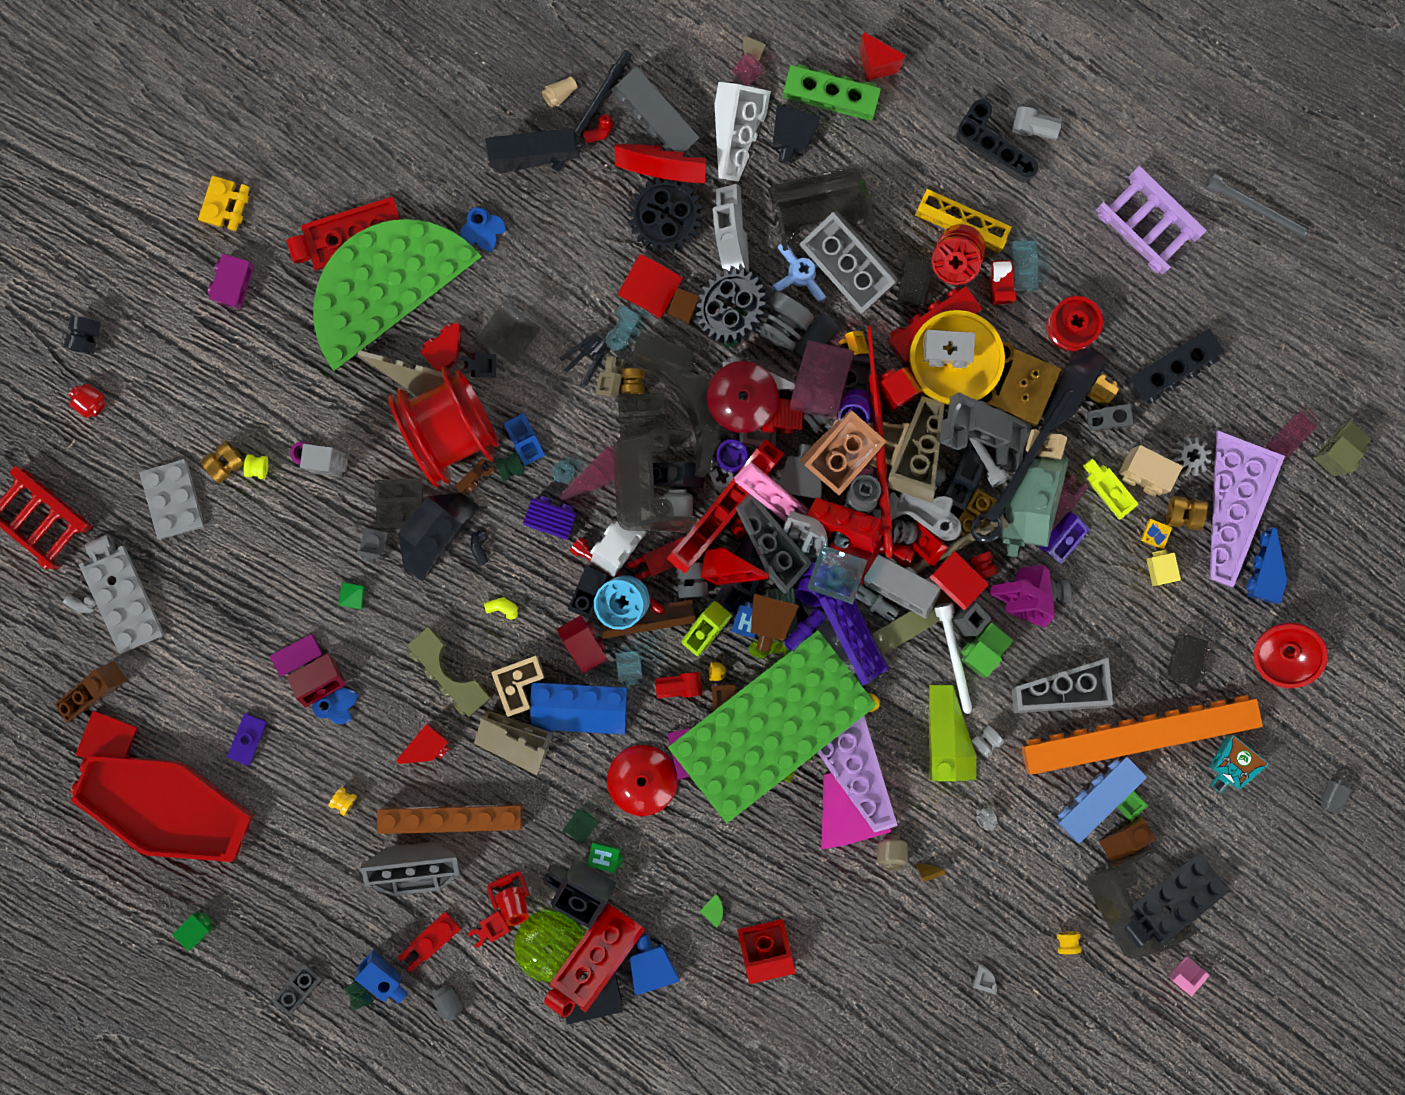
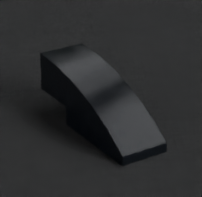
[944,440,992,516]

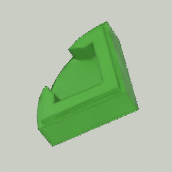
[699,893,723,928]

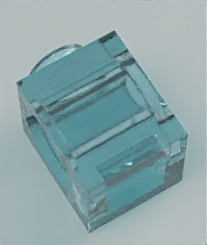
[615,650,643,686]

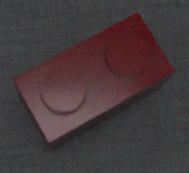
[557,615,607,673]
[287,654,347,708]

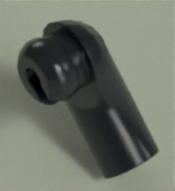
[470,529,489,566]

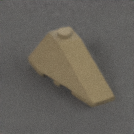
[358,350,445,396]

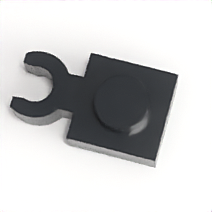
[456,353,496,378]

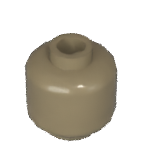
[877,835,908,871]

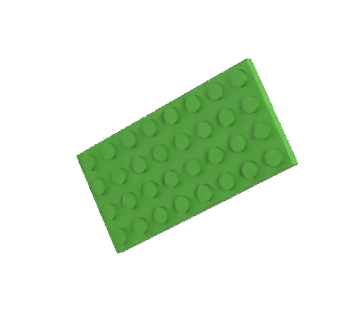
[668,630,877,824]

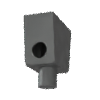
[778,444,821,500]

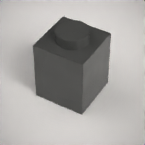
[952,602,991,636]

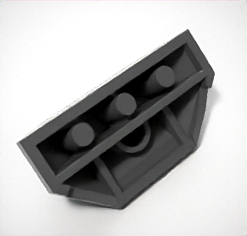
[361,842,460,896]

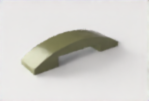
[872,591,958,655]

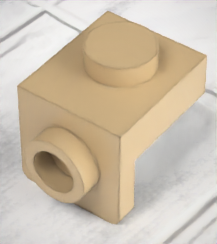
[1026,429,1067,460]

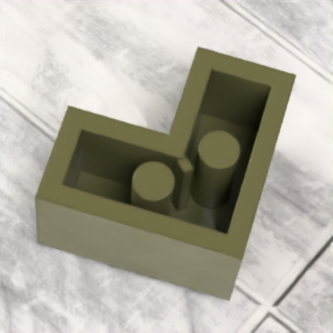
[1313,421,1372,477]

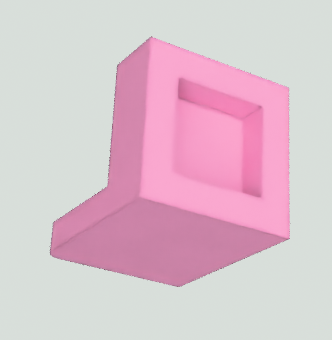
[1168,956,1210,997]

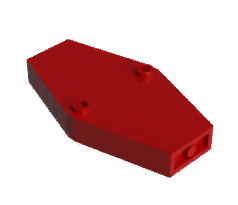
[70,754,254,862]

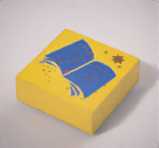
[1140,519,1172,550]

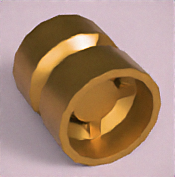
[200,440,245,484]
[1166,495,1207,531]

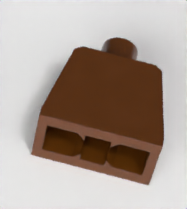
[750,594,799,652]

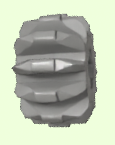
[1171,437,1212,476]

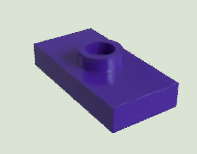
[227,713,268,766]

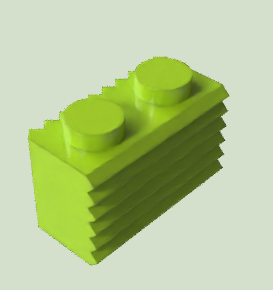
[681,601,732,656]

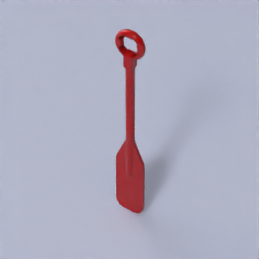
[867,325,894,558]

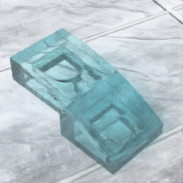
[1011,241,1038,291]

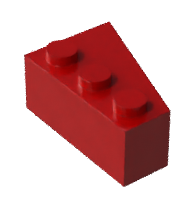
[879,366,924,414]

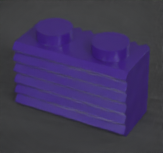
[523,496,578,541]

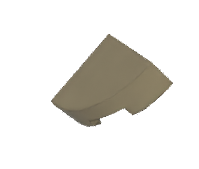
[743,36,766,68]

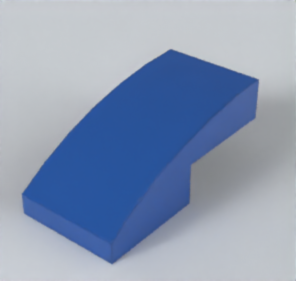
[503,412,545,466]

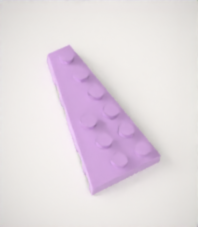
[1209,431,1285,588]
[817,716,898,833]

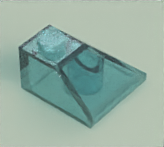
[807,545,867,604]

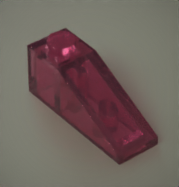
[559,446,629,502]

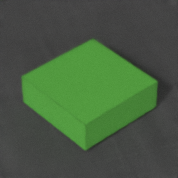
[1117,791,1148,822]

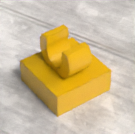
[839,331,869,356]

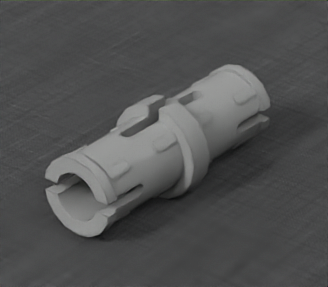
[852,584,899,623]

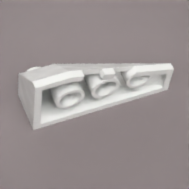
[715,82,771,182]

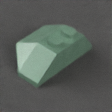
[1005,457,1069,547]

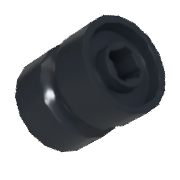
[63,315,101,355]

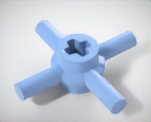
[772,242,826,303]

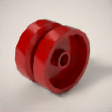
[1046,296,1103,352]

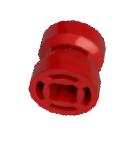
[969,551,999,579]

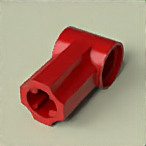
[655,672,703,699]

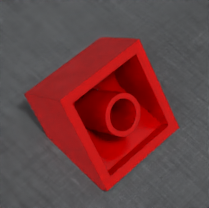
[737,919,796,984]

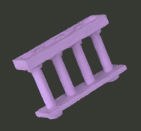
[1096,166,1207,275]

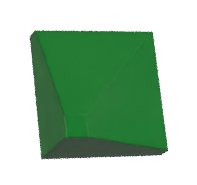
[338,582,366,610]

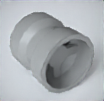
[971,725,1005,758]

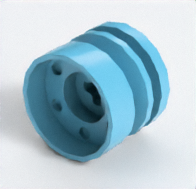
[594,575,650,630]

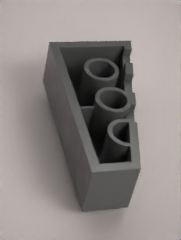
[611,66,700,152]

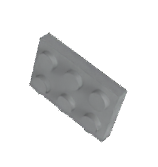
[139,459,205,540]

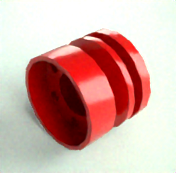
[931,224,986,285]

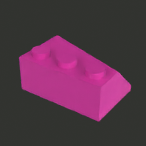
[821,772,891,850]

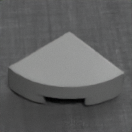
[972,964,997,995]

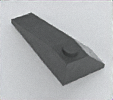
[736,493,812,594]

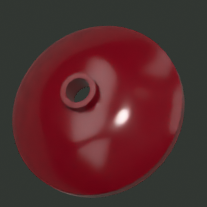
[707,361,779,433]

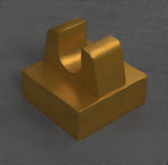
[1087,375,1119,407]

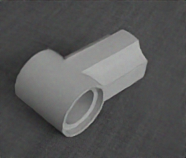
[1012,106,1062,140]

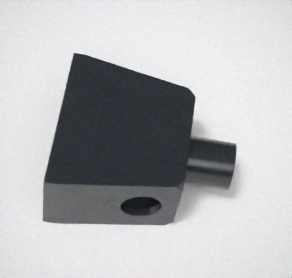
[772,105,820,165]

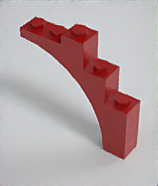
[667,439,784,574]

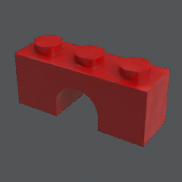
[806,497,883,553]

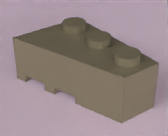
[474,710,553,775]

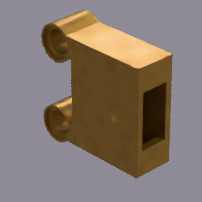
[978,342,1061,427]

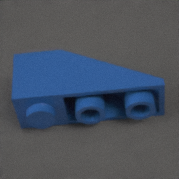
[1246,528,1287,604]

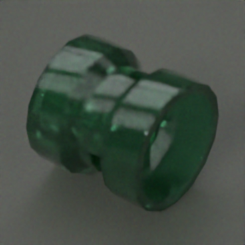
[495,452,525,481]
[344,981,374,1010]

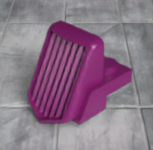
[990,564,1055,628]

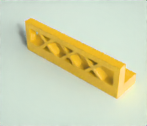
[915,189,1012,253]

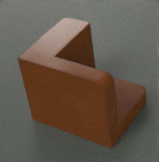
[668,288,699,325]

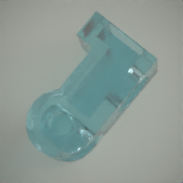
[606,305,641,352]

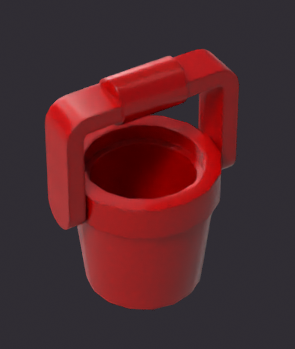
[487,872,530,926]

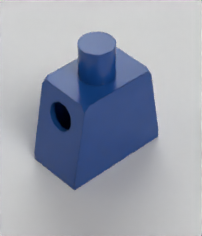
[630,934,679,995]
[355,950,408,1004]

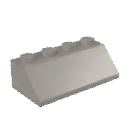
[799,212,900,314]

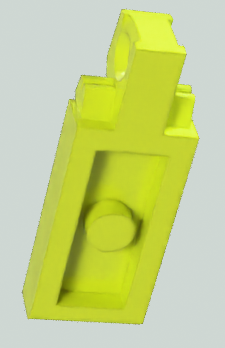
[1083,459,1139,520]

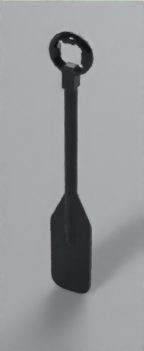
[970,348,1106,543]

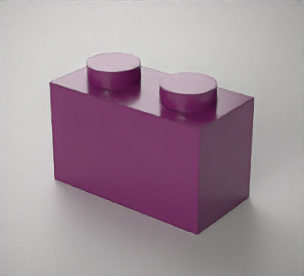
[208,254,254,310]

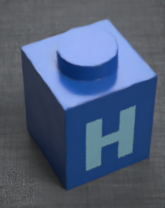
[731,602,755,639]

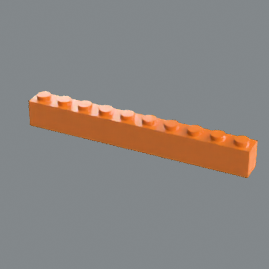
[1021,695,1263,775]

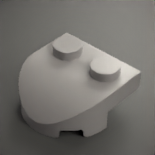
[783,511,828,560]

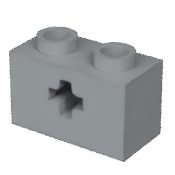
[923,330,975,368]

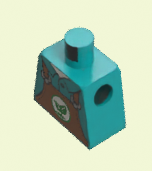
[1209,734,1269,794]

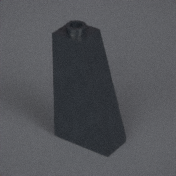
[485,128,583,174]

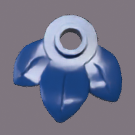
[460,207,506,252]
[312,688,358,724]

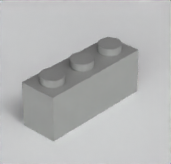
[300,444,348,477]
[864,554,941,619]

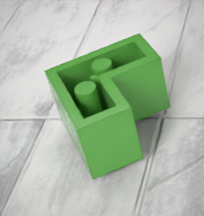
[960,622,1013,678]

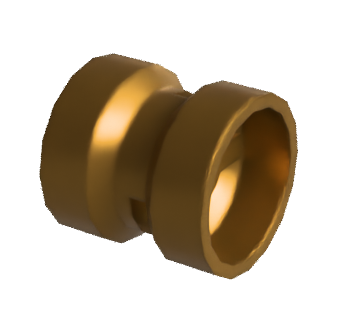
[621,368,645,395]

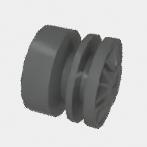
[755,291,814,352]

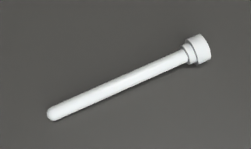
[934,602,972,714]

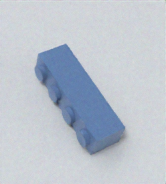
[1056,756,1147,844]

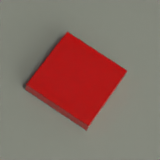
[75,710,139,758]

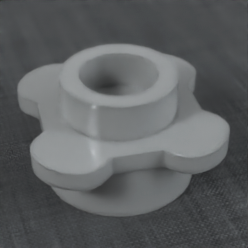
[976,807,998,831]

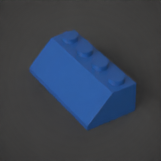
[530,682,628,734]

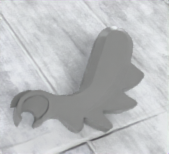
[872,486,962,541]

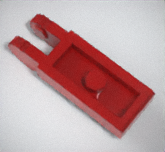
[626,537,684,580]
[397,911,462,972]

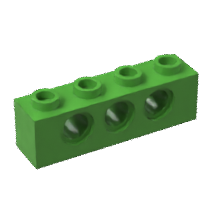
[783,64,881,121]

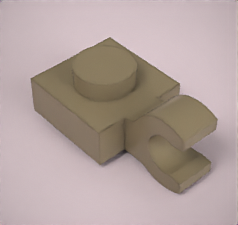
[595,356,625,398]

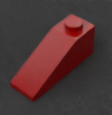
[701,546,769,585]

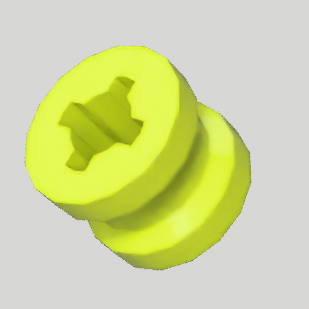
[244,454,268,479]

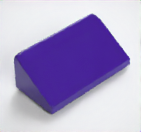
[1039,512,1090,565]

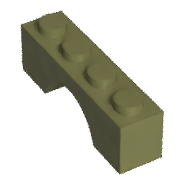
[406,627,492,717]

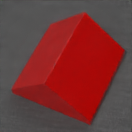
[859,32,905,81]
[930,551,989,610]

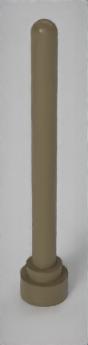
[909,514,1010,573]

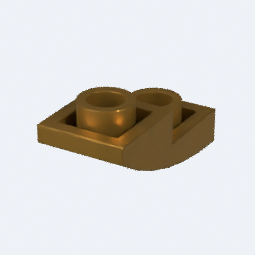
[958,489,998,537]

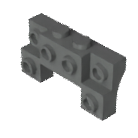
[939,393,1031,473]

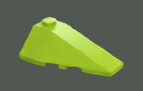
[929,685,976,781]

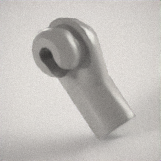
[63,594,96,613]

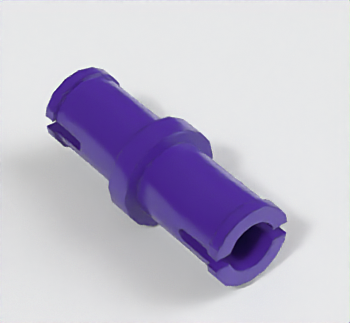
[783,608,826,652]

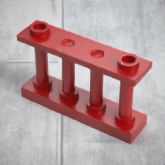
[0,466,94,570]

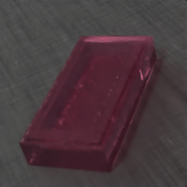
[1266,411,1316,462]

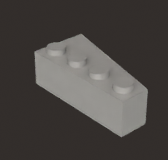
[1012,657,1113,713]

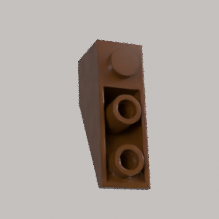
[54,662,127,723]

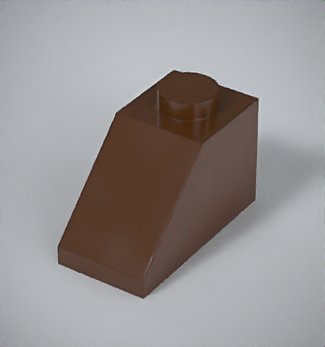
[1098,816,1156,862]

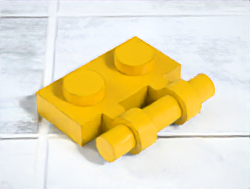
[198,176,250,232]

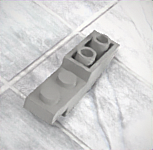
[713,184,749,274]

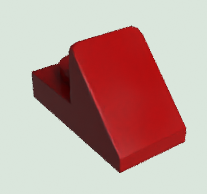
[911,520,948,566]

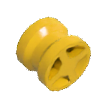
[328,786,358,816]
[1057,931,1082,954]

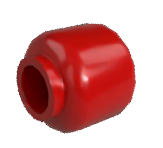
[68,383,106,418]

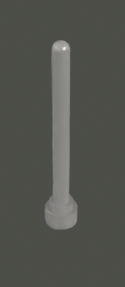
[968,437,1009,487]

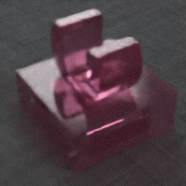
[732,52,765,86]

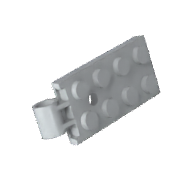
[79,534,165,654]

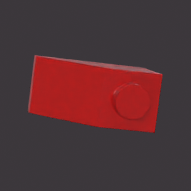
[396,723,450,764]

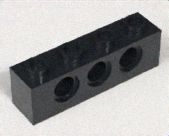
[1125,328,1225,404]

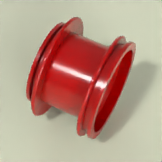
[388,365,499,487]

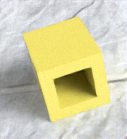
[1147,550,1181,586]

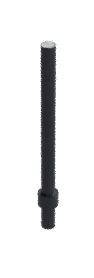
[551,50,632,173]

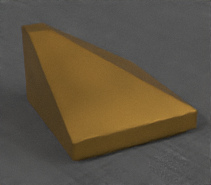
[916,863,946,882]

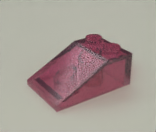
[790,340,854,420]

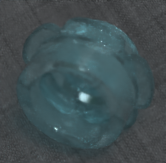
[552,460,575,483]

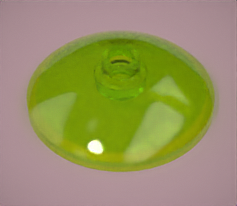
[514,911,584,983]

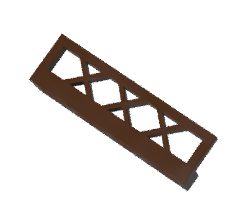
[600,600,696,639]

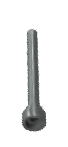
[1205,172,1308,237]

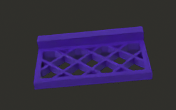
[819,585,889,686]

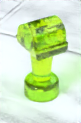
[748,637,791,659]

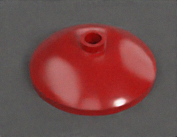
[1254,622,1328,688]
[607,745,678,816]

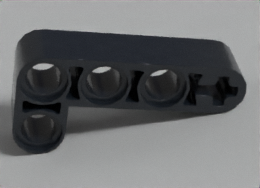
[956,99,1038,183]

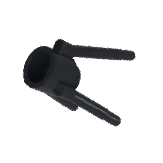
[560,333,607,388]

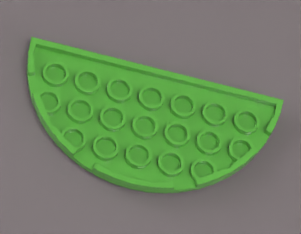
[313,219,482,371]

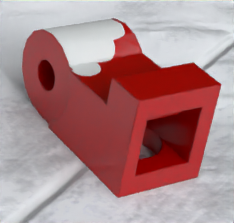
[990,260,1016,305]

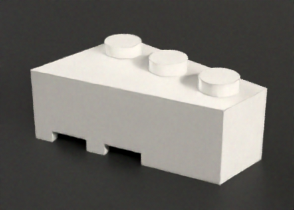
[590,501,656,578]

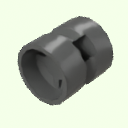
[846,475,881,515]
[676,562,709,598]

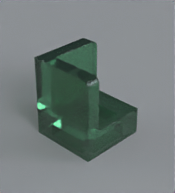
[562,807,599,843]

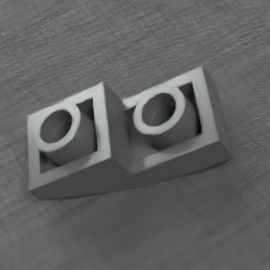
[272,964,322,1017]

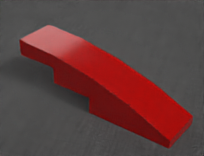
[614,143,706,184]

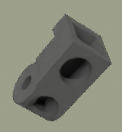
[1086,404,1134,431]

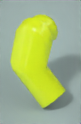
[484,597,518,620]

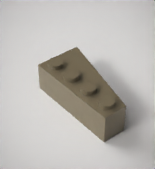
[888,396,945,503]

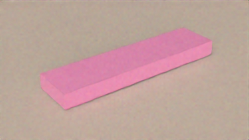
[734,462,809,522]

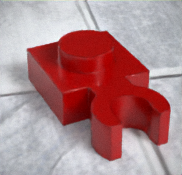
[468,910,513,948]

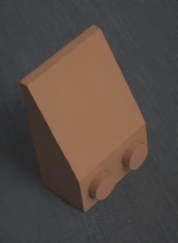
[799,410,887,495]

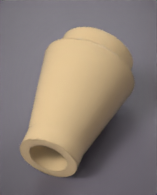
[542,76,578,107]

